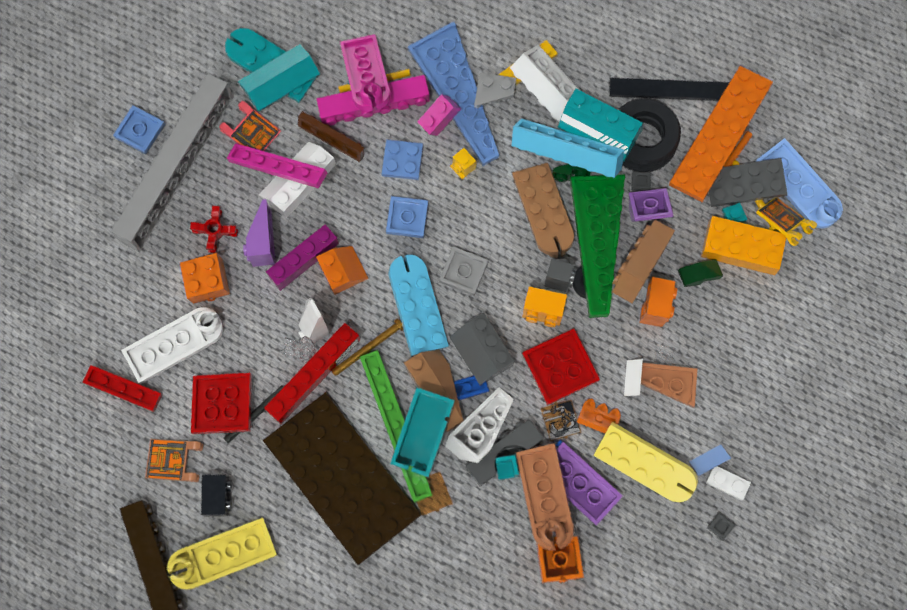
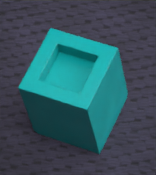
[495,455,519,480]

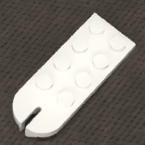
[121,307,223,384]

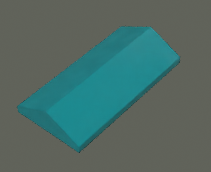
[238,44,320,112]

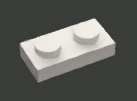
[706,466,751,501]

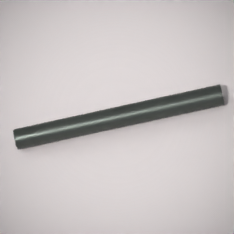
[223,385,283,444]

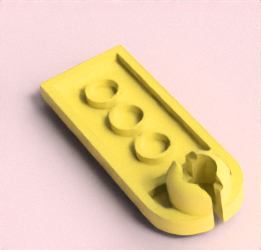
[593,422,698,502]
[167,518,277,590]

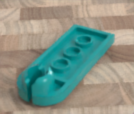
[225,28,318,103]

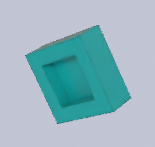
[722,203,747,223]

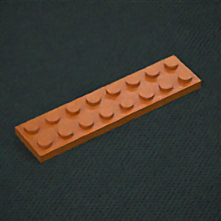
[669,66,773,203]

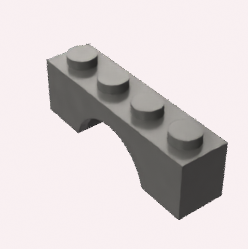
[466,419,544,487]

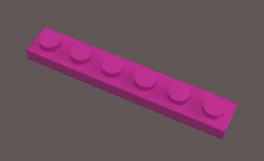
[226,143,328,189]

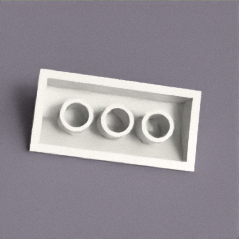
[510,45,579,122]
[259,142,336,218]

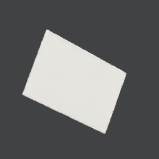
[624,359,643,396]

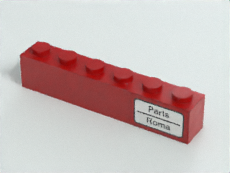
[264,323,361,424]

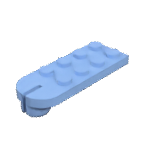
[755,138,843,229]

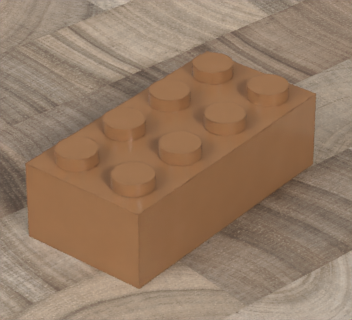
[612,220,675,303]

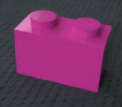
[417,94,461,136]

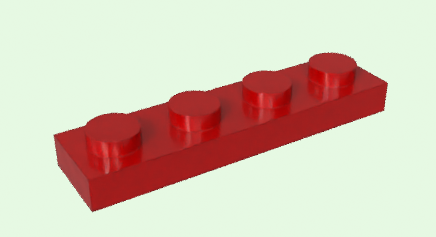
[82,365,162,412]

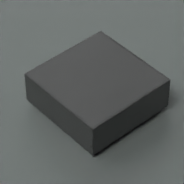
[631,171,651,191]
[707,512,735,541]

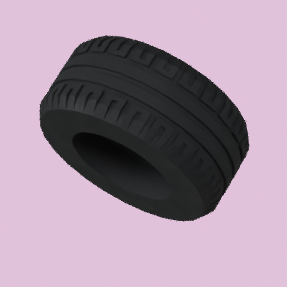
[619,98,681,172]

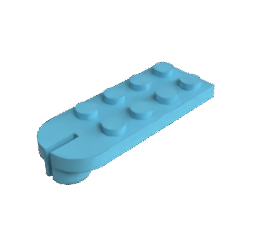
[388,255,449,356]

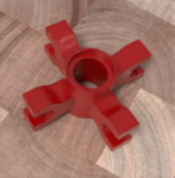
[190,206,238,253]

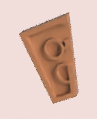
[641,363,697,408]

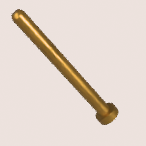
[332,318,403,376]

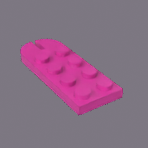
[340,34,391,111]

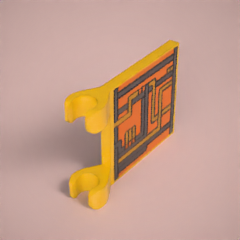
[756,197,817,246]

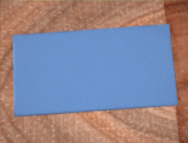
[689,444,731,476]

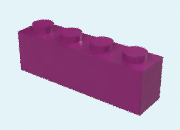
[265,224,339,291]

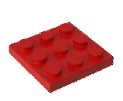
[522,329,600,406]
[191,373,252,434]

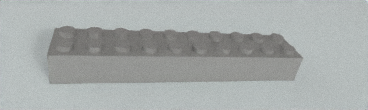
[111,74,234,252]

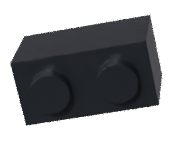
[201,474,232,517]

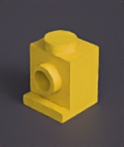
[450,148,476,179]

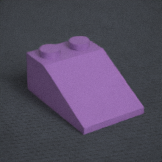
[243,199,275,267]

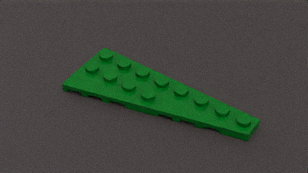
[570,174,625,318]

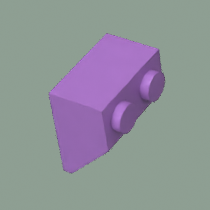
[629,188,673,222]

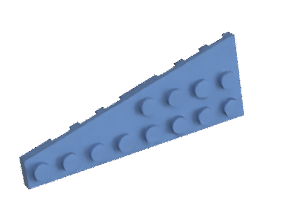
[408,22,499,166]

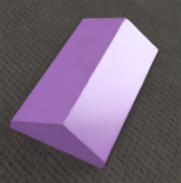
[556,442,622,526]

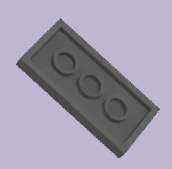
[709,158,788,207]

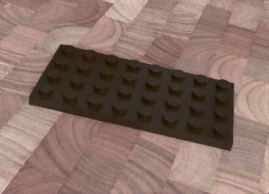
[263,393,421,566]

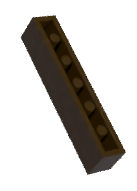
[119,500,185,610]

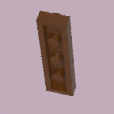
[298,111,365,163]

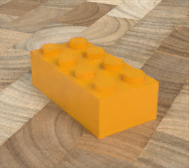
[701,216,787,276]

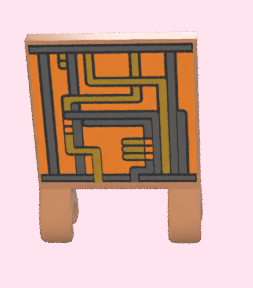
[145,439,203,482]

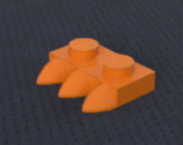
[577,398,621,434]

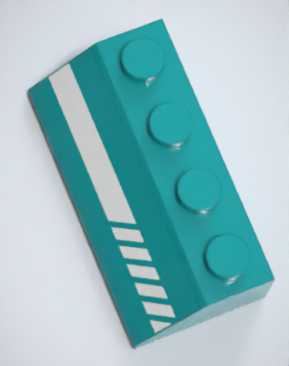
[558,89,643,162]

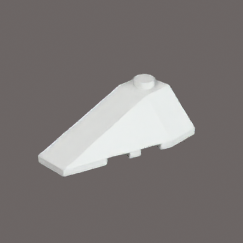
[298,298,330,345]
[445,387,514,463]

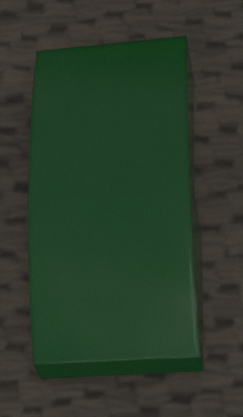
[552,164,591,182]
[678,259,723,287]

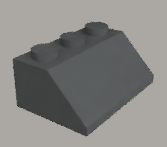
[450,313,515,386]

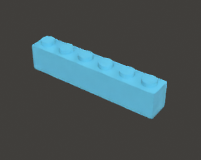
[512,118,624,178]

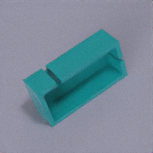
[390,387,455,477]

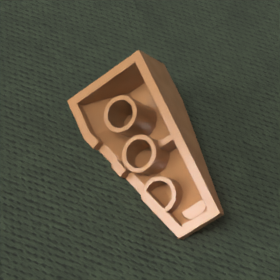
[404,349,463,432]

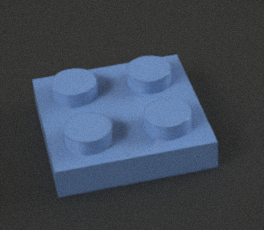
[113,105,165,154]
[382,140,423,180]
[386,196,428,238]

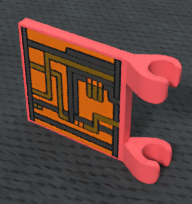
[219,101,281,151]

